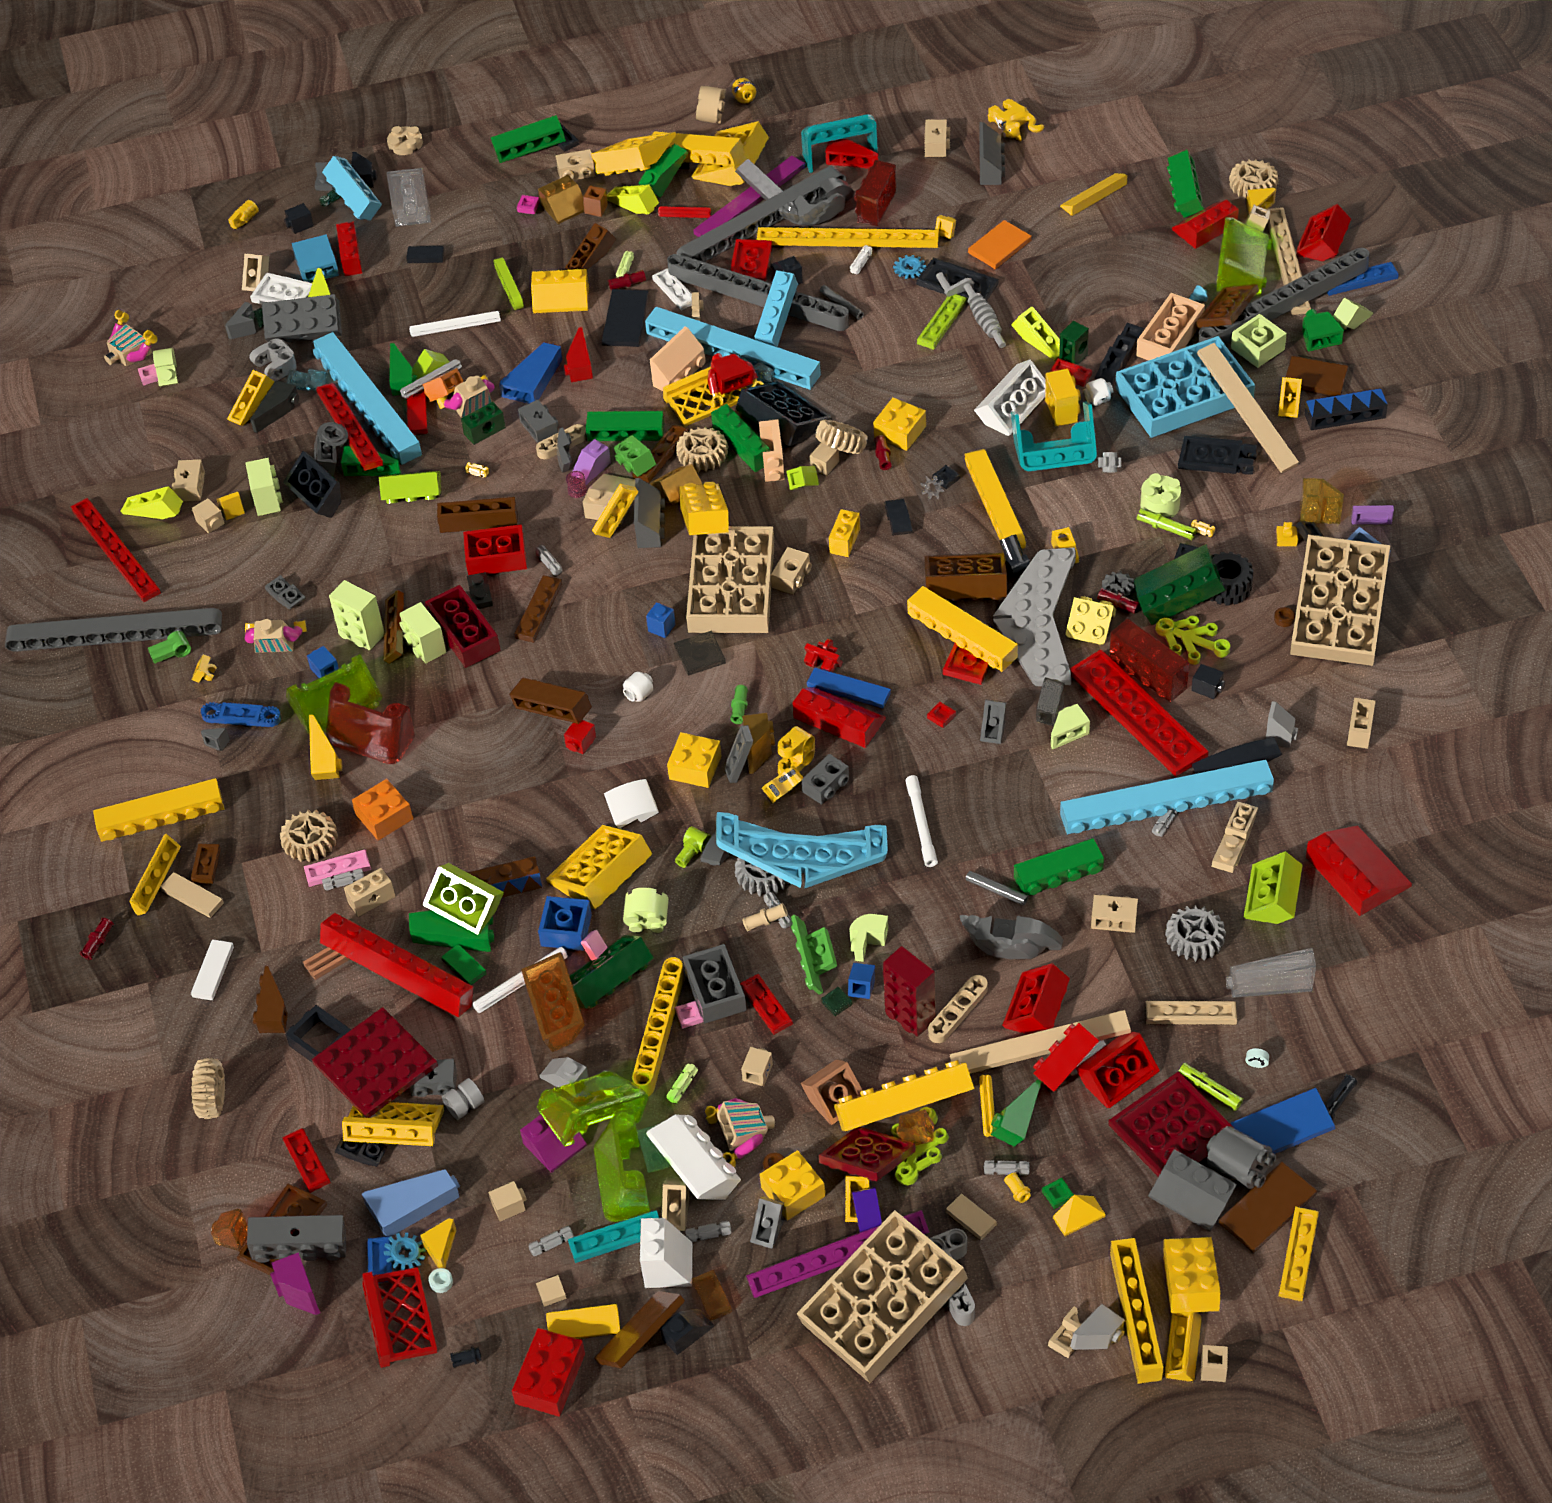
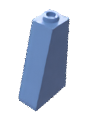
[362,1169,460,1237]

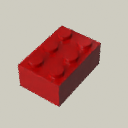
[463,525,527,575]
[512,1328,585,1417]

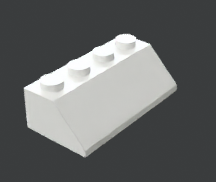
[974,360,1045,436]
[646,1115,741,1200]

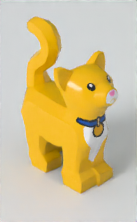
[988,99,1044,141]

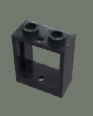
[285,1005,352,1063]

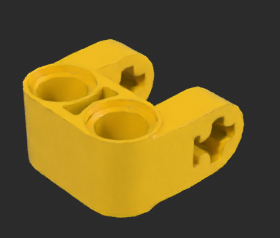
[778,726,815,775]

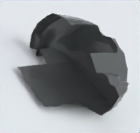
[778,178,854,226]
[960,915,1063,959]

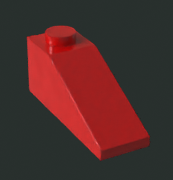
[825,138,879,170]
[564,327,593,383]

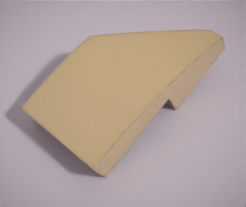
[1048,1307,1081,1358]

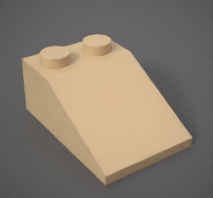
[583,474,635,525]

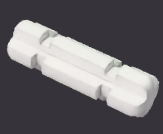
[850,245,872,274]

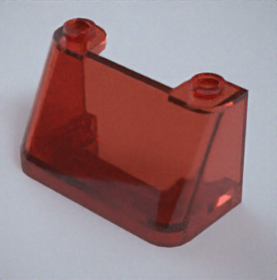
[326,682,415,764]

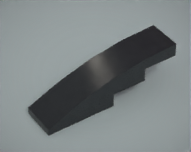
[1095,323,1144,385]
[1192,737,1282,774]

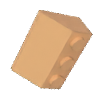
[650,327,705,391]

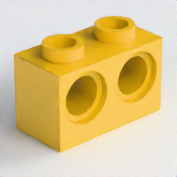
[829,509,860,557]

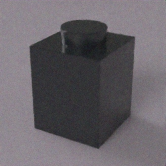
[284,203,314,234]
[1191,664,1225,699]

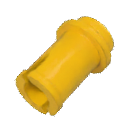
[1004,1172,1031,1203]

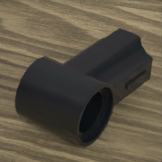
[999,534,1030,577]

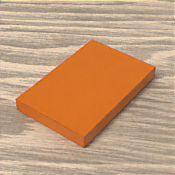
[968,220,1032,269]

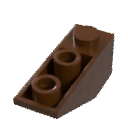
[565,223,617,270]
[253,966,288,1033]

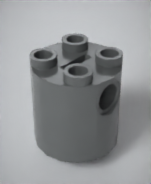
[1207,1126,1276,1189]

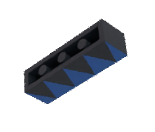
[1304,389,1388,431]

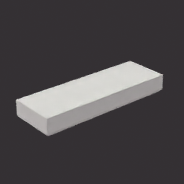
[652,268,692,310]
[191,940,234,1000]

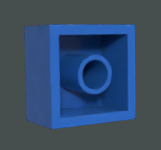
[538,896,592,951]

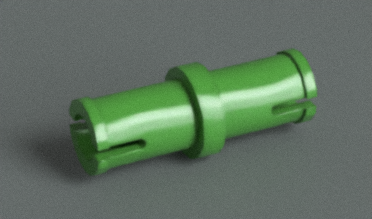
[731,685,748,724]

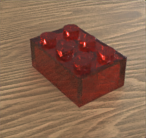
[855,160,897,227]

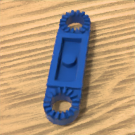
[201,702,281,727]

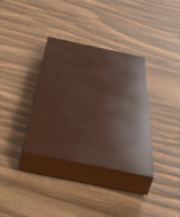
[1196,284,1259,328]
[1219,1162,1317,1253]
[237,1183,327,1276]
[594,1291,685,1369]

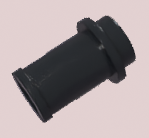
[450,1345,482,1368]

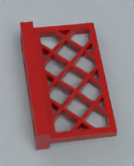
[362,1267,437,1368]

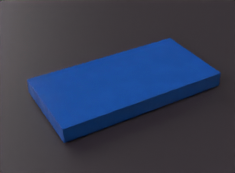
[1231,1088,1335,1154]

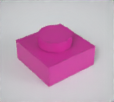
[517,195,540,214]

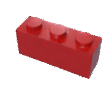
[336,221,362,276]
[1033,1023,1099,1092]

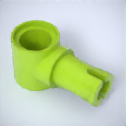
[675,826,711,868]

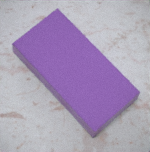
[1351,505,1394,524]

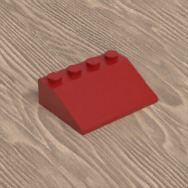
[1306,825,1412,916]

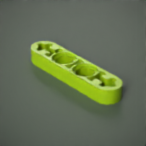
[494,257,524,310]

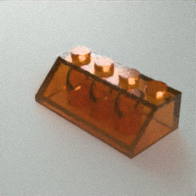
[521,952,585,1052]

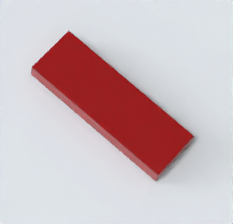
[407,389,428,435]
[740,974,793,1035]
[282,1128,331,1193]

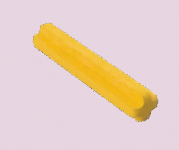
[979,1075,995,1137]

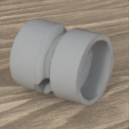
[442,1078,485,1120]

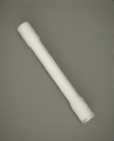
[905,775,938,867]

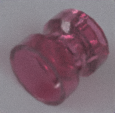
[566,471,587,498]

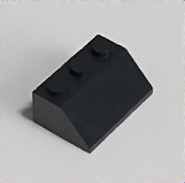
[283,451,341,518]

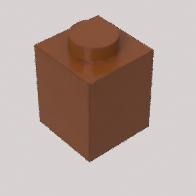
[583,186,608,217]

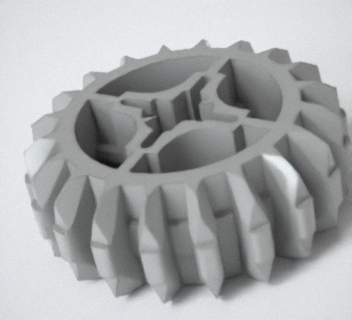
[735,857,789,897]
[1165,905,1226,962]

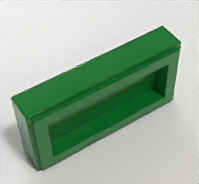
[442,944,487,985]

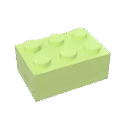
[329,580,384,650]

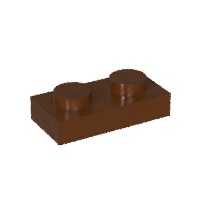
[191,844,221,884]

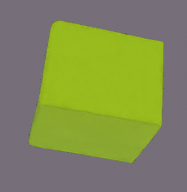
[786,466,819,490]

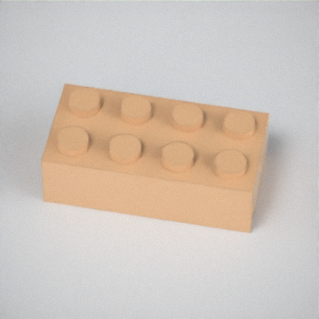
[1137,293,1205,360]

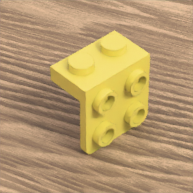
[1066,596,1116,645]

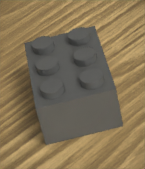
[682,944,746,1024]

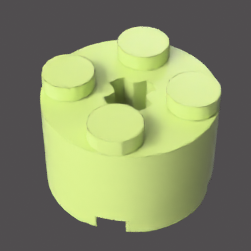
[1140,473,1181,518]
[623,888,669,933]

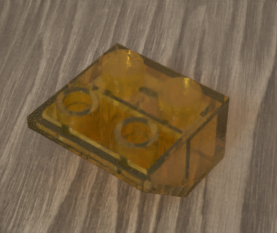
[1300,478,1344,524]

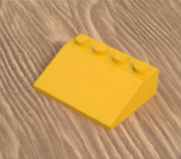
[692,121,769,186]
[591,132,676,176]
[546,825,652,909]

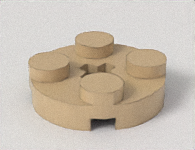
[387,126,423,155]

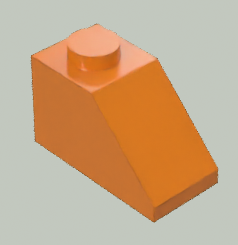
[423,368,463,402]

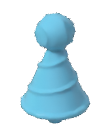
[1189,285,1208,302]

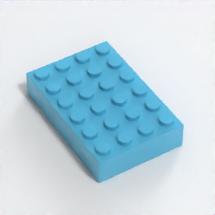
[1116,336,1255,438]

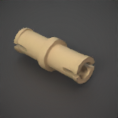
[742,903,788,931]

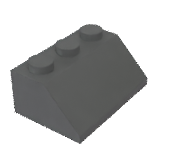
[979,122,1005,185]
[634,478,665,548]
[1148,1149,1236,1231]

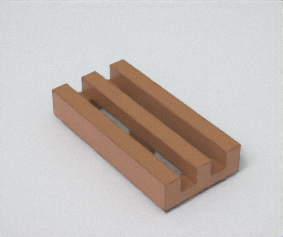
[303,947,350,980]

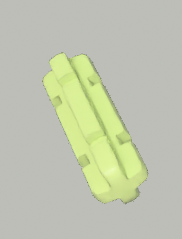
[616,251,634,278]
[667,1064,698,1103]

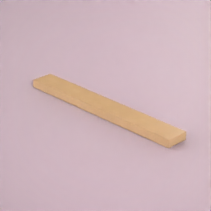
[1266,208,1311,315]
[1197,343,1299,473]
[950,1010,1131,1074]

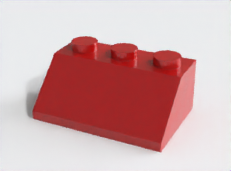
[1172,199,1239,249]
[1296,204,1351,261]
[1002,963,1070,1034]
[1076,1032,1160,1108]

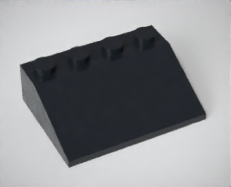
[735,381,832,446]

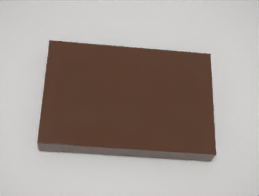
[1285,356,1348,396]

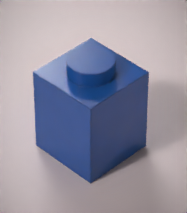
[646,602,676,638]
[307,646,340,682]
[848,962,875,999]

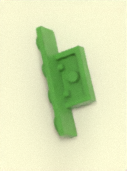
[791,915,837,995]

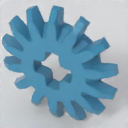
[893,255,926,279]
[384,1233,426,1270]

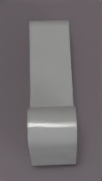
[930,1229,975,1326]

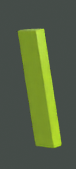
[917,294,967,350]

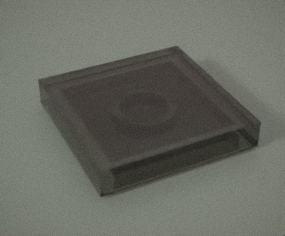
[674,630,726,676]

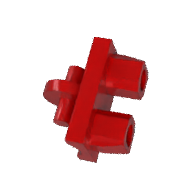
[804,638,843,672]

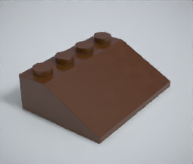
[924,553,1007,601]

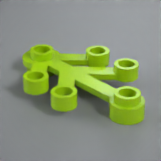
[1155,616,1230,665]
[891,1107,949,1186]

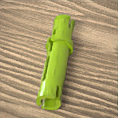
[1137,508,1197,540]
[1179,1062,1244,1111]

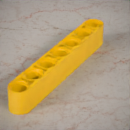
[965,449,1026,549]
[632,957,684,1098]

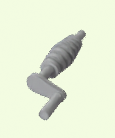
[936,272,1006,348]

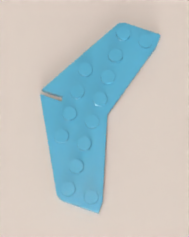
[716,812,888,888]

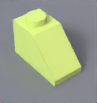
[1333,298,1373,330]
[1051,704,1090,749]

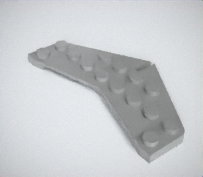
[993,548,1076,686]

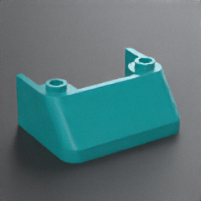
[801,115,878,173]
[1011,401,1097,471]

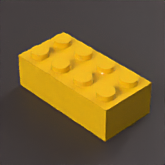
[680,482,729,535]

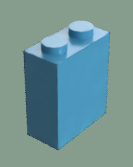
[292,235,339,283]

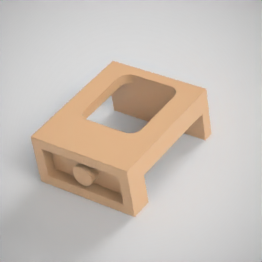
[759,420,784,482]

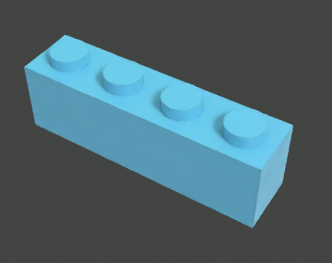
[322,156,382,221]
[754,270,798,347]

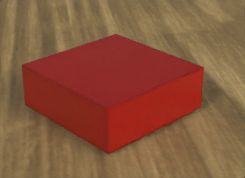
[927,702,956,728]

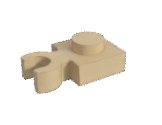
[691,292,704,321]

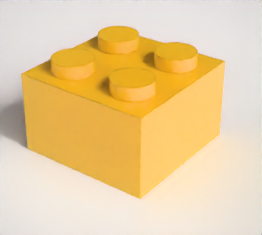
[1045,369,1081,427]
[873,397,926,451]
[667,732,722,788]
[760,1150,825,1221]

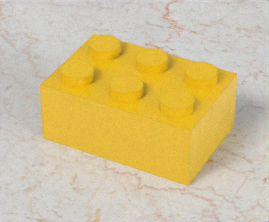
[1163,1237,1220,1313]

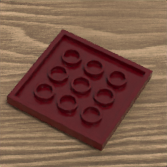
[312,1007,438,1118]
[1108,1071,1234,1177]

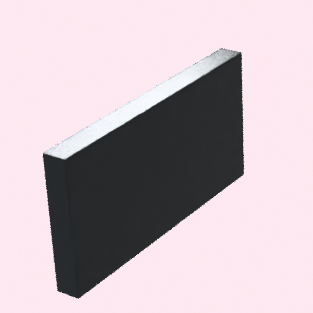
[916,257,999,302]
[602,289,649,347]

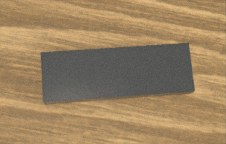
[724,725,753,783]

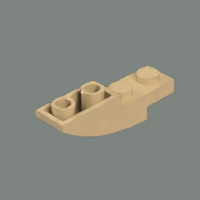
[1212,802,1258,873]

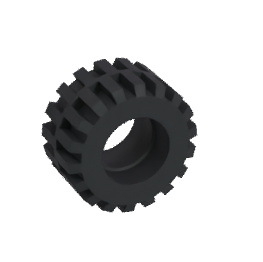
[1209,552,1253,605]

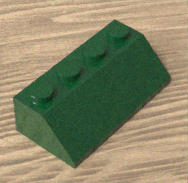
[557,935,654,1009]

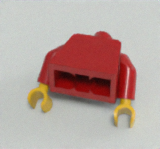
[707,353,763,409]

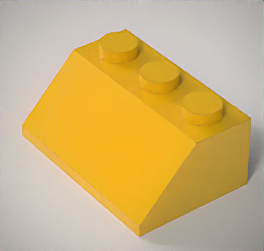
[531,269,589,313]

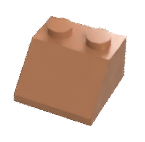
[800,1059,863,1125]

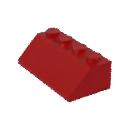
[792,687,886,748]

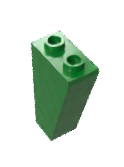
[409,910,494,952]

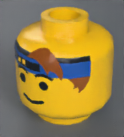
[731,78,756,104]

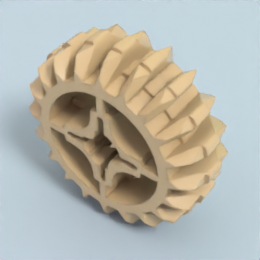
[1229,159,1279,200]
[816,420,867,454]
[676,426,728,473]
[280,809,338,863]
[191,1058,226,1119]

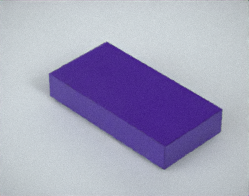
[852,1187,882,1232]

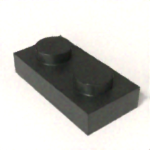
[467,572,493,609]

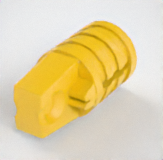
[228,200,259,229]

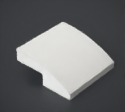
[604,779,659,829]

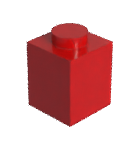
[564,719,596,754]

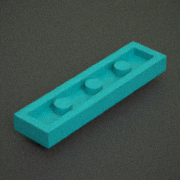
[568,1210,659,1263]

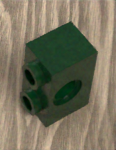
[1059,320,1089,365]
[461,402,506,445]

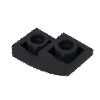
[884,499,913,536]
[335,1136,388,1167]

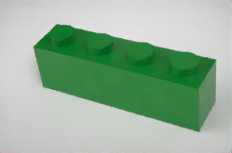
[490,115,566,163]
[1167,150,1204,218]
[711,404,770,472]
[586,411,665,441]
[1014,838,1104,895]

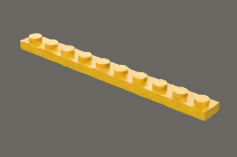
[757,227,939,248]

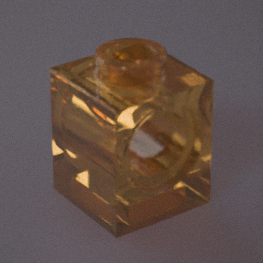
[897,1110,934,1146]

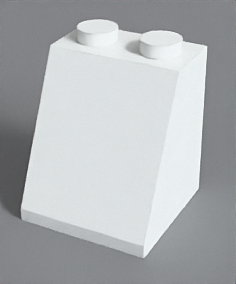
[640,1218,693,1288]

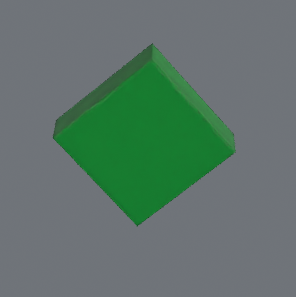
[1042,1178,1074,1209]

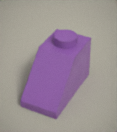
[571,439,611,486]

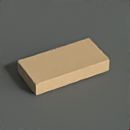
[946,1193,997,1240]

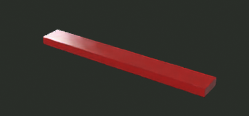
[316,383,383,471]
[70,498,161,602]

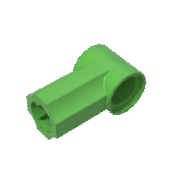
[148,631,191,663]

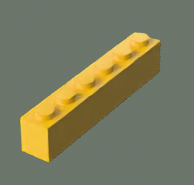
[652,131,746,166]
[907,586,1018,672]
[93,778,225,842]
[834,1060,974,1131]
[1110,1238,1163,1384]

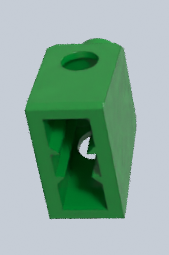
[1302,309,1344,352]

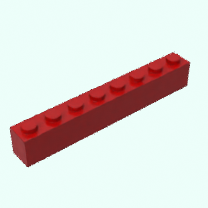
[320,913,474,1018]

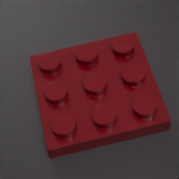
[819,1127,916,1181]

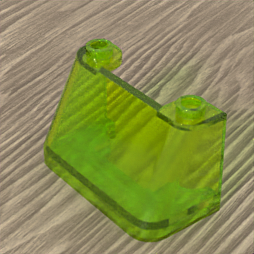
[1216,217,1272,295]
[286,654,383,734]
[536,1071,648,1147]
[594,1109,650,1222]

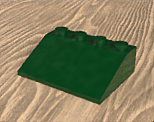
[1134,544,1225,625]

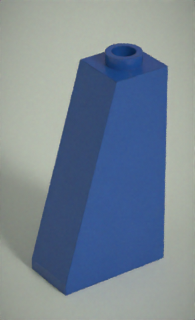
[499,342,563,404]

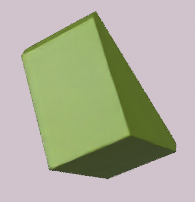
[412,349,449,379]

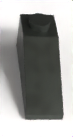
[250,381,299,433]

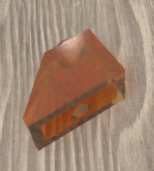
[211,1209,248,1252]

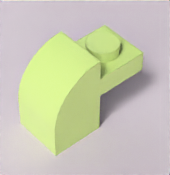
[153,348,178,387]
[850,914,888,962]

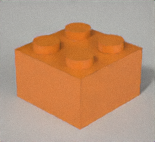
[352,779,413,841]

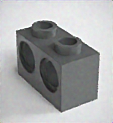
[802,754,849,805]

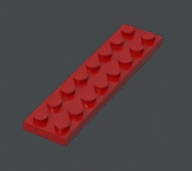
[1069,649,1209,777]

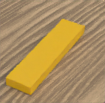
[1279,1207,1319,1301]

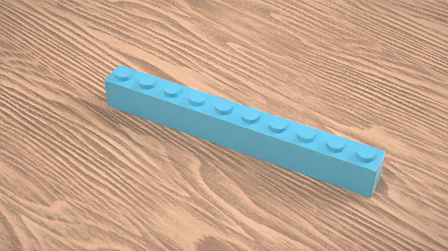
[645,307,821,390]
[313,332,422,465]
[1060,760,1274,834]

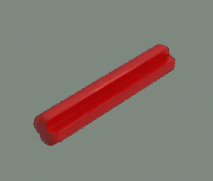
[658,206,711,218]

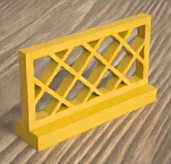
[663,367,746,427]
[342,1102,444,1146]

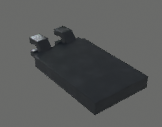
[1178,436,1257,474]

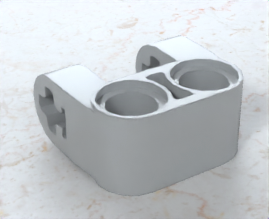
[250,339,297,381]

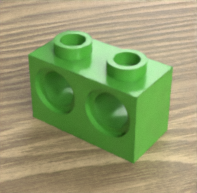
[613,435,656,477]

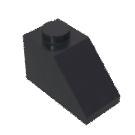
[351,152,377,188]
[771,256,803,285]
[660,1309,714,1355]

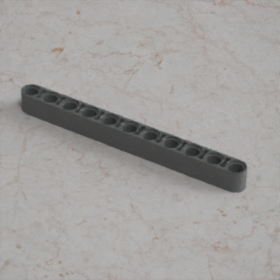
[676,166,846,262]
[1199,248,1369,344]
[667,254,849,331]
[5,608,222,651]

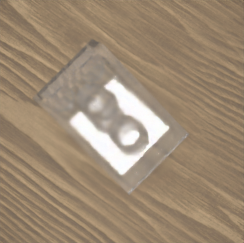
[387,168,431,227]

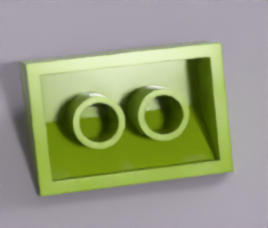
[379,471,441,504]
[1244,851,1302,924]
[423,863,504,934]

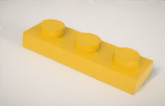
[592,483,638,538]

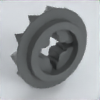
[317,422,348,448]
[1102,571,1134,597]

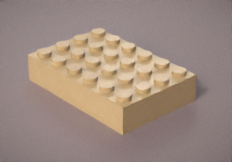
[686,526,774,633]
[1290,535,1390,666]
[797,1210,968,1383]

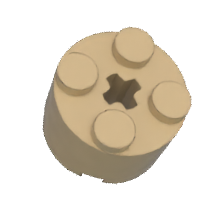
[696,86,726,124]

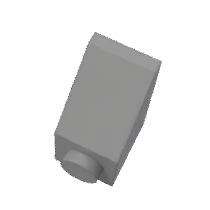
[1266,701,1298,748]
[540,1057,589,1098]
[1070,1304,1125,1350]

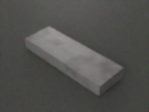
[735,159,783,200]

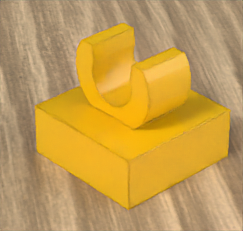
[935,215,956,239]
[1276,522,1298,546]
[191,654,217,683]

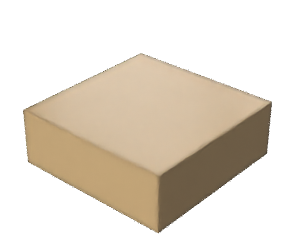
[536,1275,566,1307]

